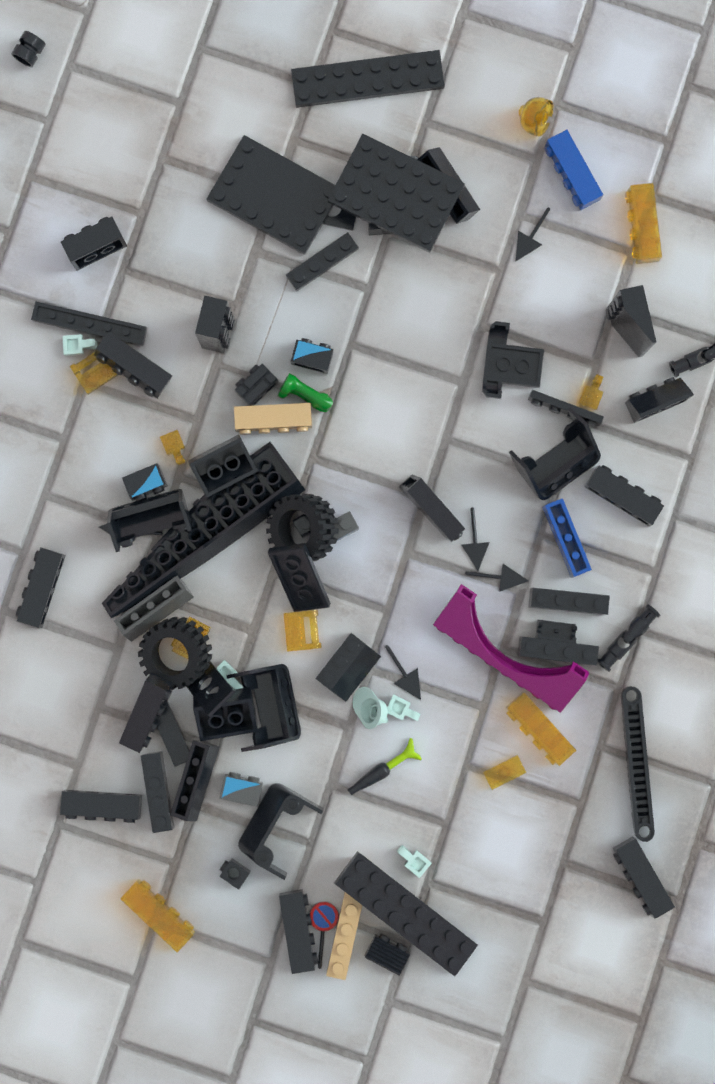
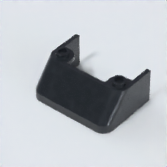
[509,407,601,500]
[106,489,192,552]
[226,664,301,752]
[238,783,324,880]

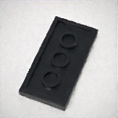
[268,543,331,612]

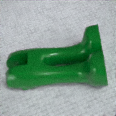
[277,373,333,412]

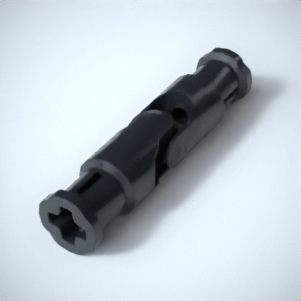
[669,343,715,377]
[597,604,661,672]

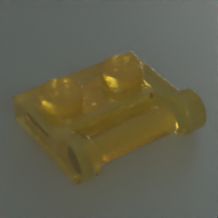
[70,352,118,395]
[284,610,322,652]

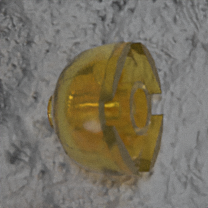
[519,97,554,137]

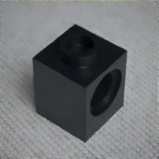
[219,858,251,890]

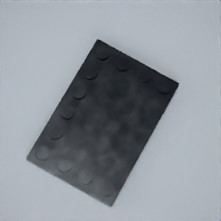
[207,135,335,255]

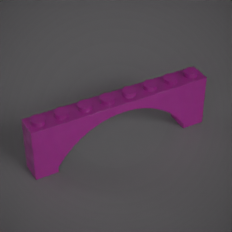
[433,584,589,713]

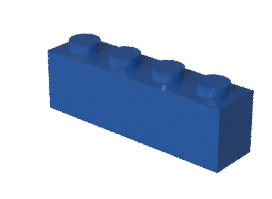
[545,130,603,210]
[542,498,592,578]

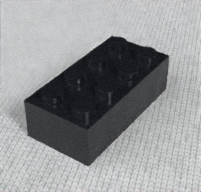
[195,295,235,353]

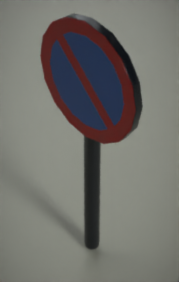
[310,902,339,969]

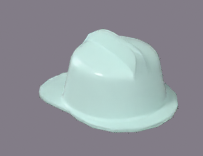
[353,687,388,729]

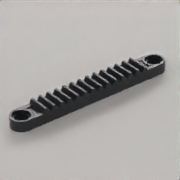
[621,686,655,842]

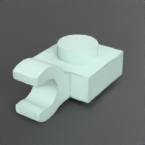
[63,334,98,356]
[217,660,244,689]
[387,694,421,721]
[397,845,432,878]

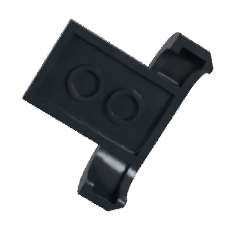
[482,321,544,399]

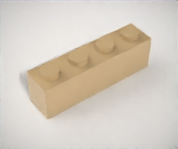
[234,403,312,435]

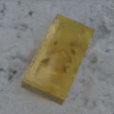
[483,755,526,790]

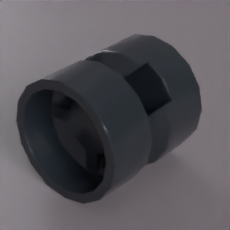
[11,31,46,68]

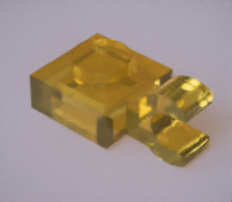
[578,374,604,410]
[160,430,185,465]

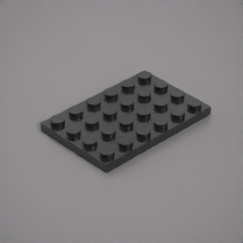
[328,133,465,253]

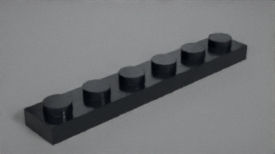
[31,301,147,346]

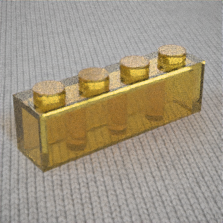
[625,183,662,264]
[505,692,577,766]
[120,879,195,953]

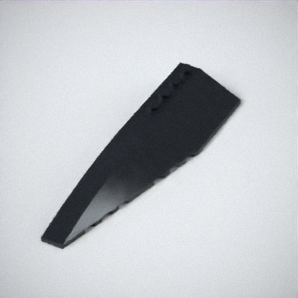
[102,442,305,618]

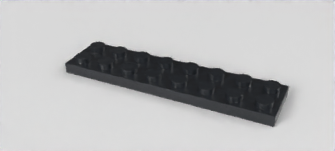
[291,50,445,108]
[334,851,478,976]

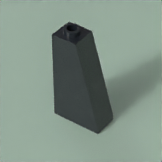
[399,474,465,542]

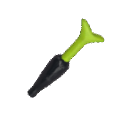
[347,738,422,796]

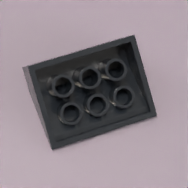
[606,285,657,357]

